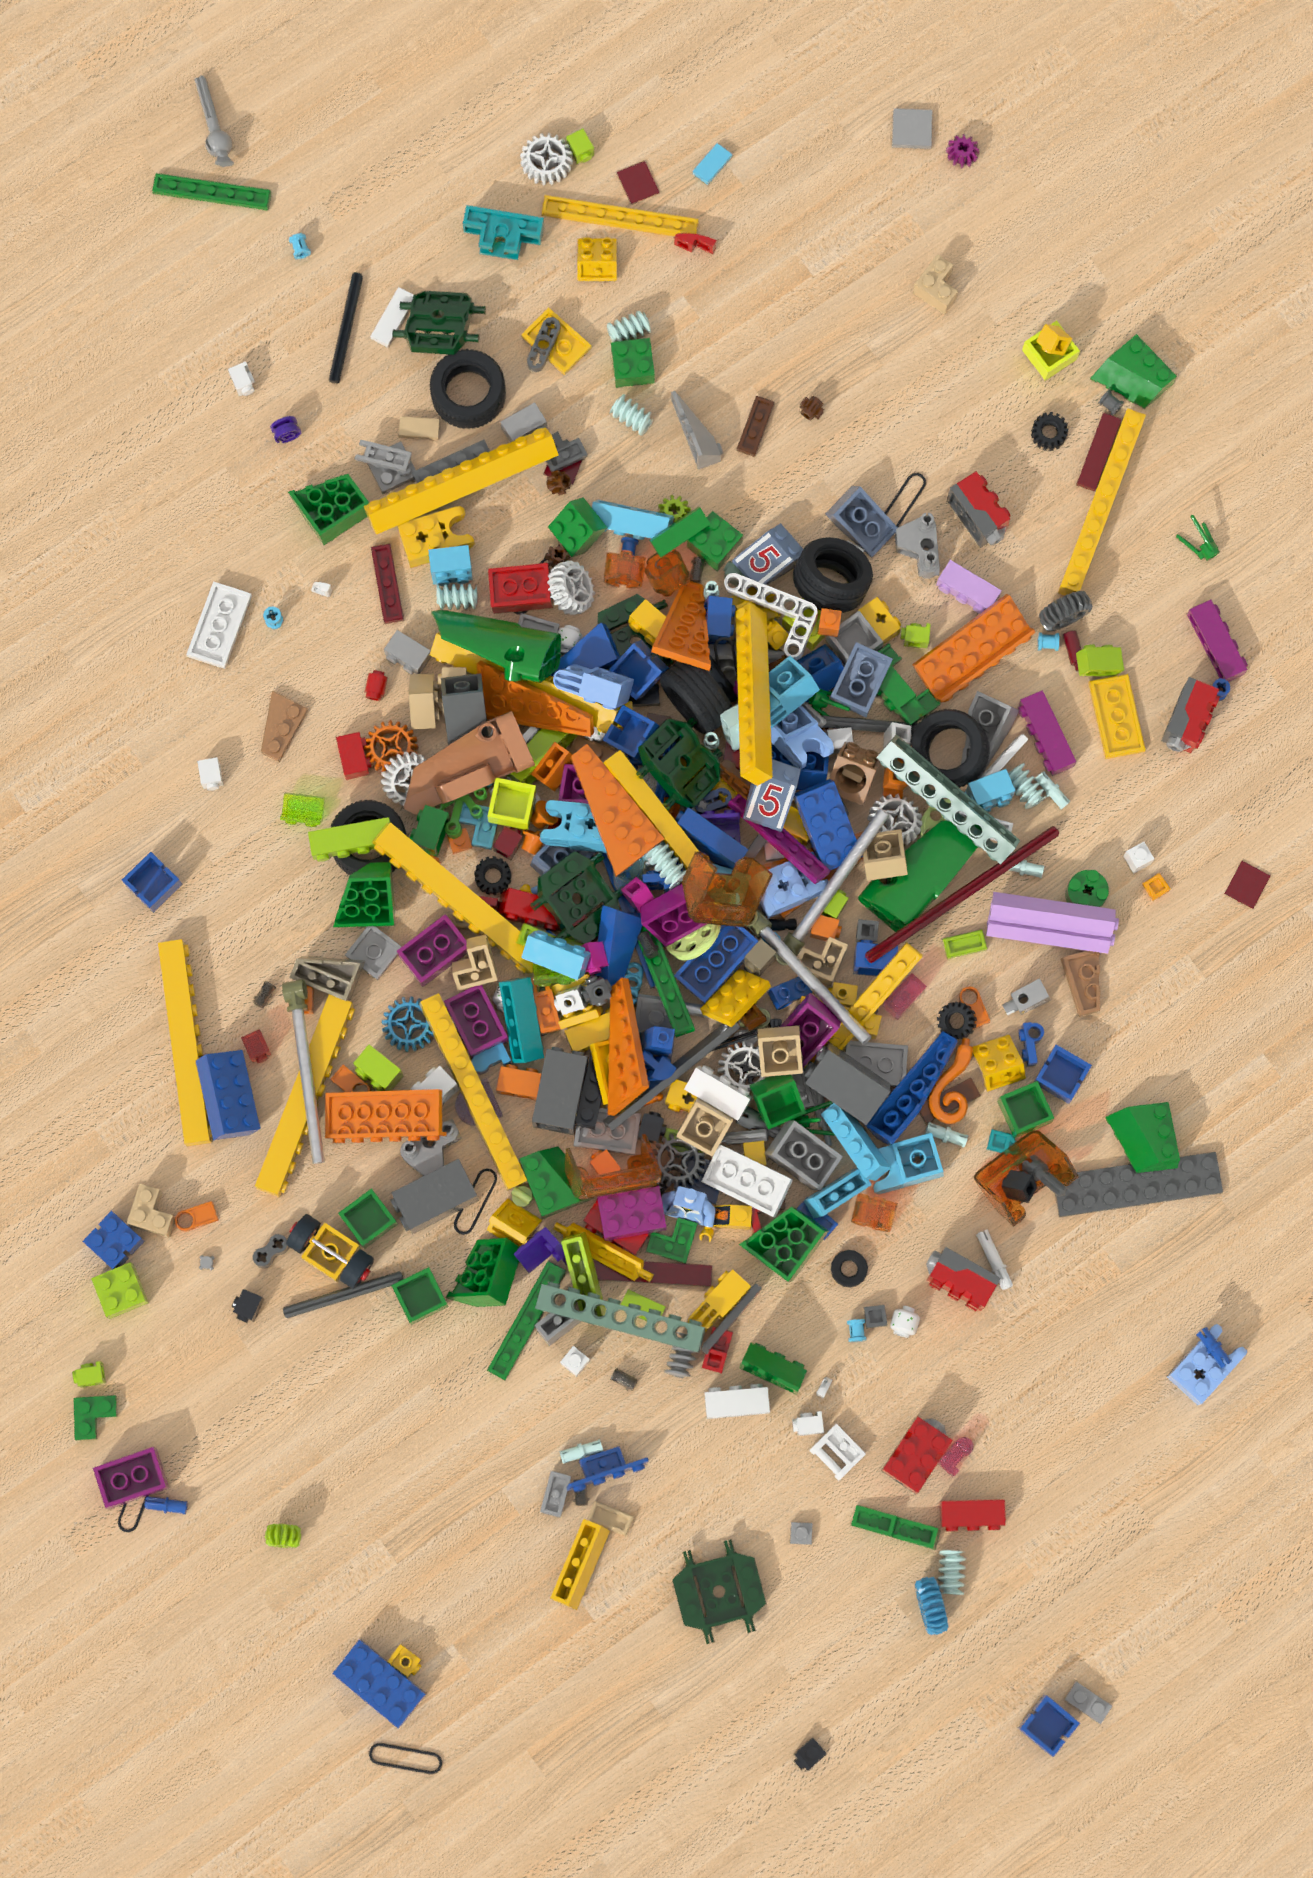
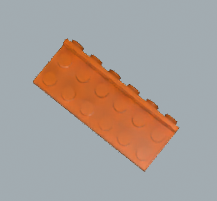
[912,594,1035,703]
[325,1089,447,1143]

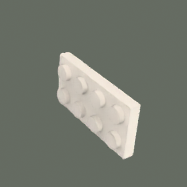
[186,581,252,669]
[702,1144,793,1218]

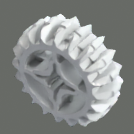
[520,133,573,186]
[547,560,596,615]
[381,751,426,806]
[867,794,922,845]
[718,1041,769,1091]

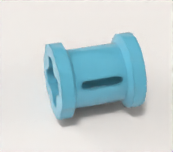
[289,233,311,259]
[263,606,283,629]
[1038,632,1059,651]
[847,1319,867,1342]

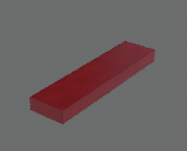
[1076,413,1122,492]
[371,544,404,624]

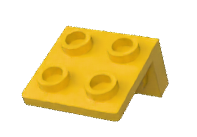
[577,237,617,281]
[551,973,603,1029]
[973,1035,1026,1092]

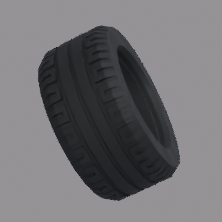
[430,349,506,429]
[793,537,873,613]
[660,661,732,734]
[910,709,990,788]
[331,800,407,875]

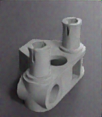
[895,513,940,579]
[400,1119,462,1176]

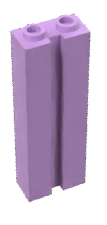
[986,892,1119,954]

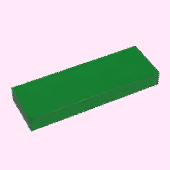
[649,506,710,557]

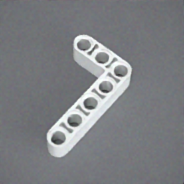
[724,573,818,660]

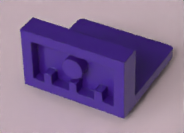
[700,810,741,844]
[514,1227,567,1273]

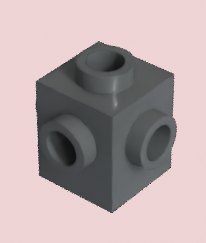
[580,975,612,1006]

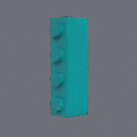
[499,977,544,1063]

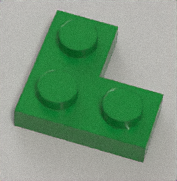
[646,1218,698,1264]
[74,1395,117,1441]

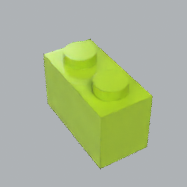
[1076,644,1124,676]

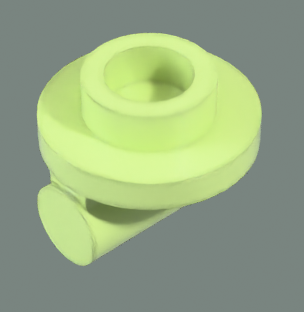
[511,1186,533,1207]

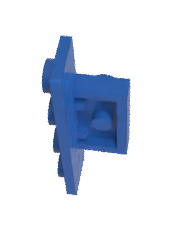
[566,1446,649,1492]

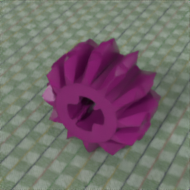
[946,134,980,169]

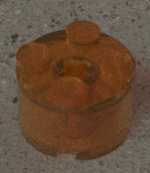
[644,549,690,597]
[604,550,646,589]
[851,1193,898,1232]

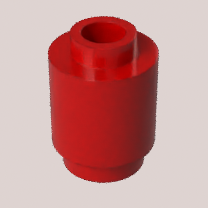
[364,670,388,701]

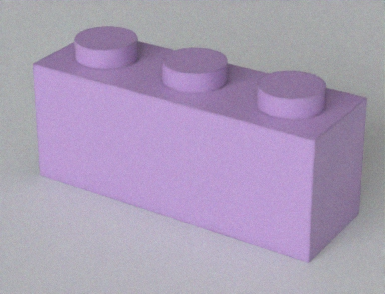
[936,560,1002,614]

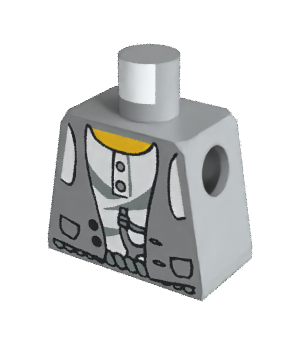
[1002,978,1051,1015]

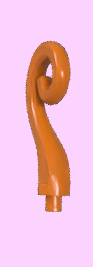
[929,1038,973,1124]

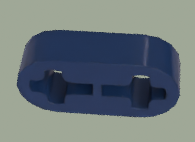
[694,788,731,815]

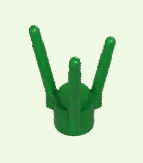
[1176,515,1220,561]
[809,688,850,716]
[792,1101,835,1136]

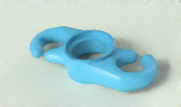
[624,962,644,1005]

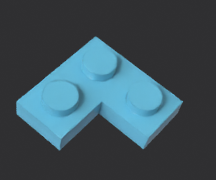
[459,803,498,850]

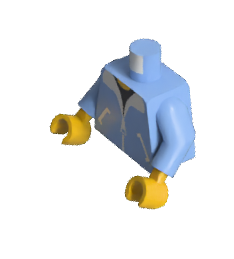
[661,1186,716,1242]

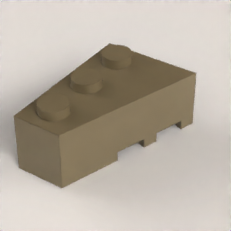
[289,956,365,1001]

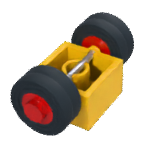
[286,1214,374,1289]

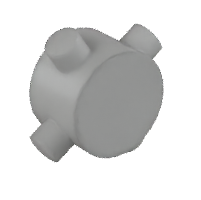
[199,1255,215,1270]

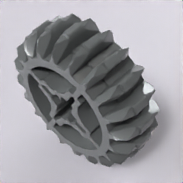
[1039,591,1093,631]
[650,1134,706,1189]

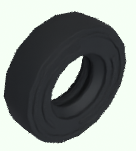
[830,1250,868,1288]

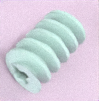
[607,311,651,342]
[609,394,653,436]
[436,584,478,610]
[1008,763,1048,809]
[645,844,689,890]
[938,1550,966,1595]

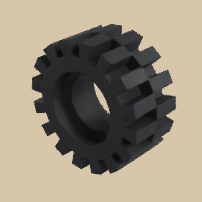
[1031,412,1068,451]
[474,856,511,895]
[937,1002,977,1039]

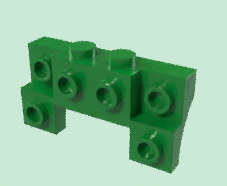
[877,644,941,727]

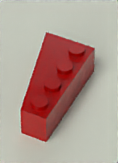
[497,888,586,931]

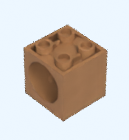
[829,742,880,806]

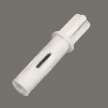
[976,1229,1013,1290]

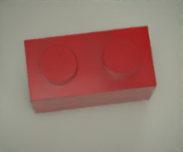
[336,732,372,780]

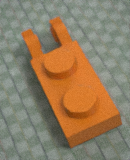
[531,975,561,1034]

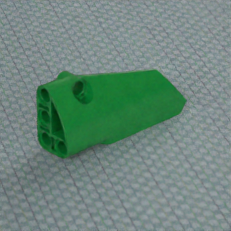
[431,610,561,683]
[858,820,982,932]

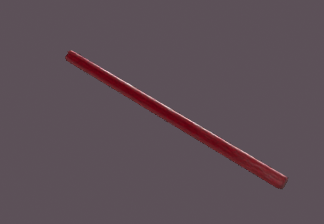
[865,826,1059,963]

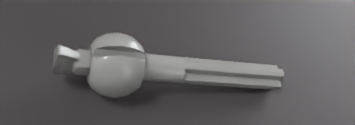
[194,76,234,167]

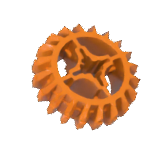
[364,720,419,773]

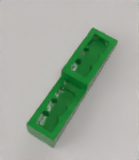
[851,1505,941,1550]

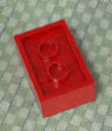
[488,563,553,614]

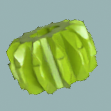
[658,495,691,523]
[265,1524,301,1548]

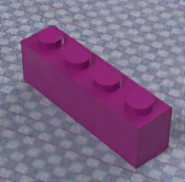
[1187,600,1248,682]
[1017,690,1077,776]

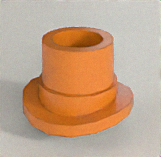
[531,800,559,829]
[521,829,544,855]

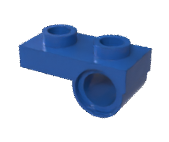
[767,976,813,1011]
[1018,1022,1044,1067]

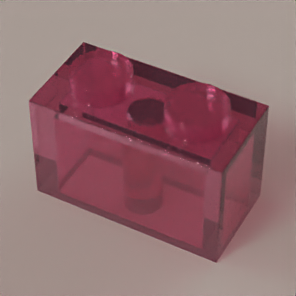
[883,973,927,1020]

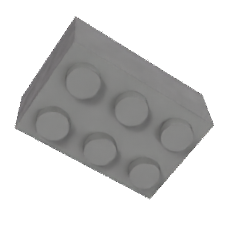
[764,1120,843,1191]

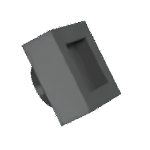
[863,1305,887,1329]

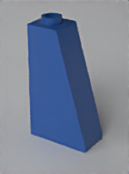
[551,623,620,677]
[675,807,749,870]
[594,905,642,986]
[639,1026,675,1060]

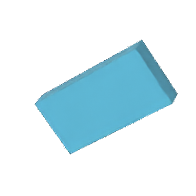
[693,143,732,185]

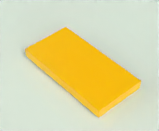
[1088,674,1146,759]

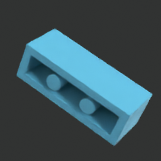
[521,930,591,980]
[803,1168,872,1218]

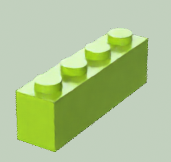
[507,729,578,784]
[308,817,390,862]
[561,1232,606,1317]

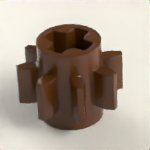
[800,396,824,421]
[546,470,571,495]
[544,544,570,568]

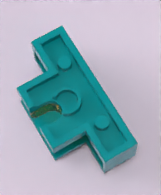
[463,205,544,260]

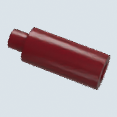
[1063,630,1082,672]

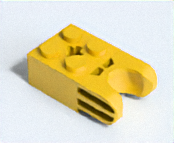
[398,506,475,568]
[688,1269,751,1332]

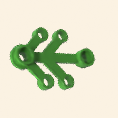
[434,787,487,839]

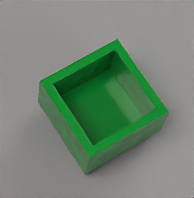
[611,338,655,388]
[548,497,608,557]
[687,510,743,572]
[410,805,450,857]
[749,1075,806,1130]
[997,1081,1054,1139]
[338,1188,398,1249]
[391,1267,449,1325]

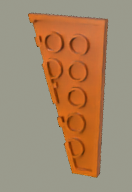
[651,579,711,671]
[571,744,664,877]
[608,978,649,1116]

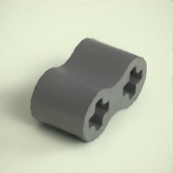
[252,1234,289,1269]

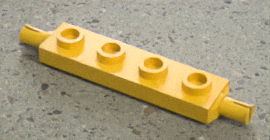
[553,1222,654,1282]

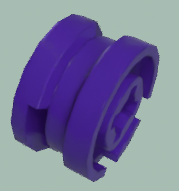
[270,416,302,443]

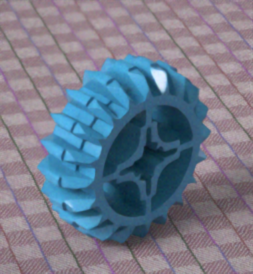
[381,997,434,1052]
[915,1577,948,1635]

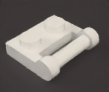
[809,1424,866,1481]

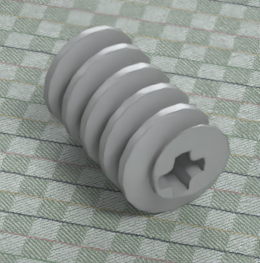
[664,1332,697,1379]

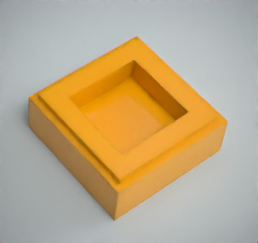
[1142,873,1171,901]

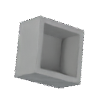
[826,611,883,665]

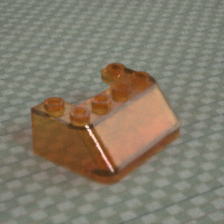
[682,852,773,927]
[974,1130,1079,1227]
[565,1134,661,1200]

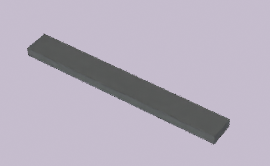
[602,1023,740,1130]

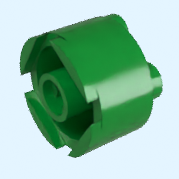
[1065,870,1109,907]

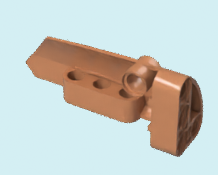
[403,711,535,815]

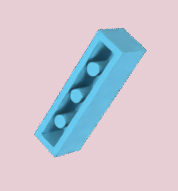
[592,500,674,540]
[821,1103,891,1181]

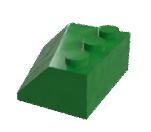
[1090,334,1177,409]
[288,474,369,545]
[333,862,395,927]
[1105,1102,1180,1173]
[519,1147,600,1219]
[739,1207,829,1282]
[446,1238,520,1307]
[739,1342,807,1395]

